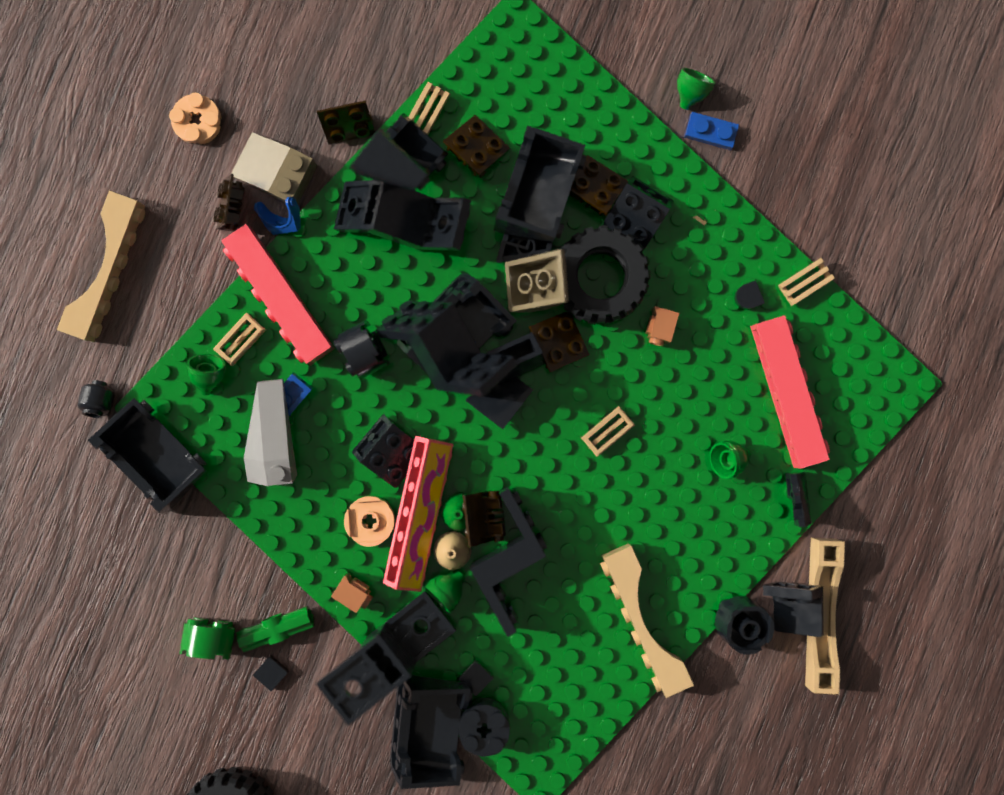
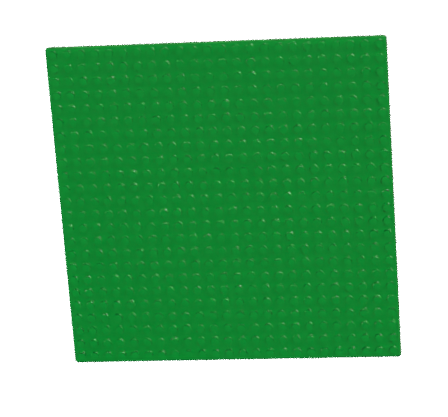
[115,0,941,795]

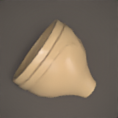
[434,531,471,570]

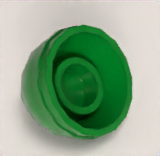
[677,68,716,110]
[186,354,226,396]
[709,441,751,479]
[441,493,466,531]
[424,571,465,613]

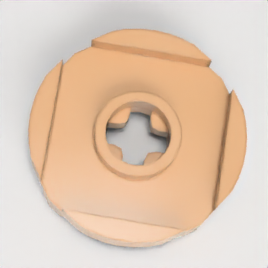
[169,93,221,144]
[344,496,395,547]

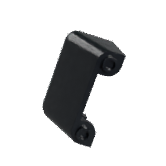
[349,113,449,191]
[493,125,587,242]
[397,273,517,393]
[88,398,207,514]
[390,675,473,789]

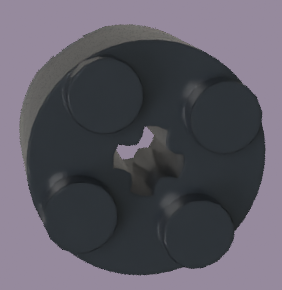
[334,320,390,379]
[715,596,774,655]
[459,697,510,757]

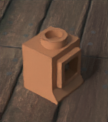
[645,306,679,347]
[331,572,373,613]

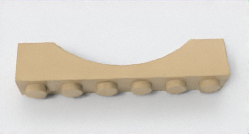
[57,191,145,342]
[805,537,845,694]
[600,543,694,698]

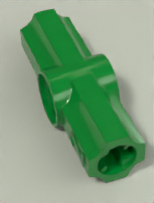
[236,606,315,653]

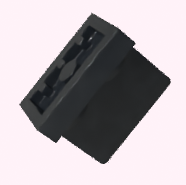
[603,176,674,249]
[352,414,414,488]
[763,581,824,637]

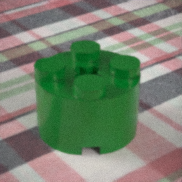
[179,617,235,660]

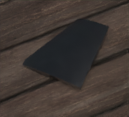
[496,234,553,263]
[466,377,533,429]
[785,472,812,527]

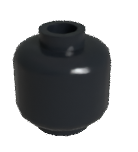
[77,380,114,418]

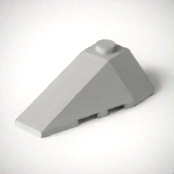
[244,379,297,486]

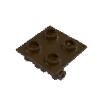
[316,100,375,145]
[443,115,510,178]
[569,155,628,216]
[213,173,245,231]
[529,311,590,373]
[463,490,506,547]

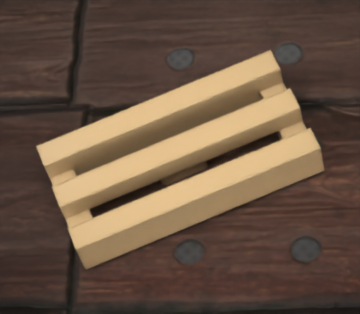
[409,82,450,135]
[778,258,835,306]
[213,313,266,366]
[581,406,635,457]

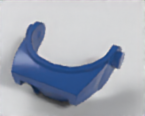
[254,197,301,235]

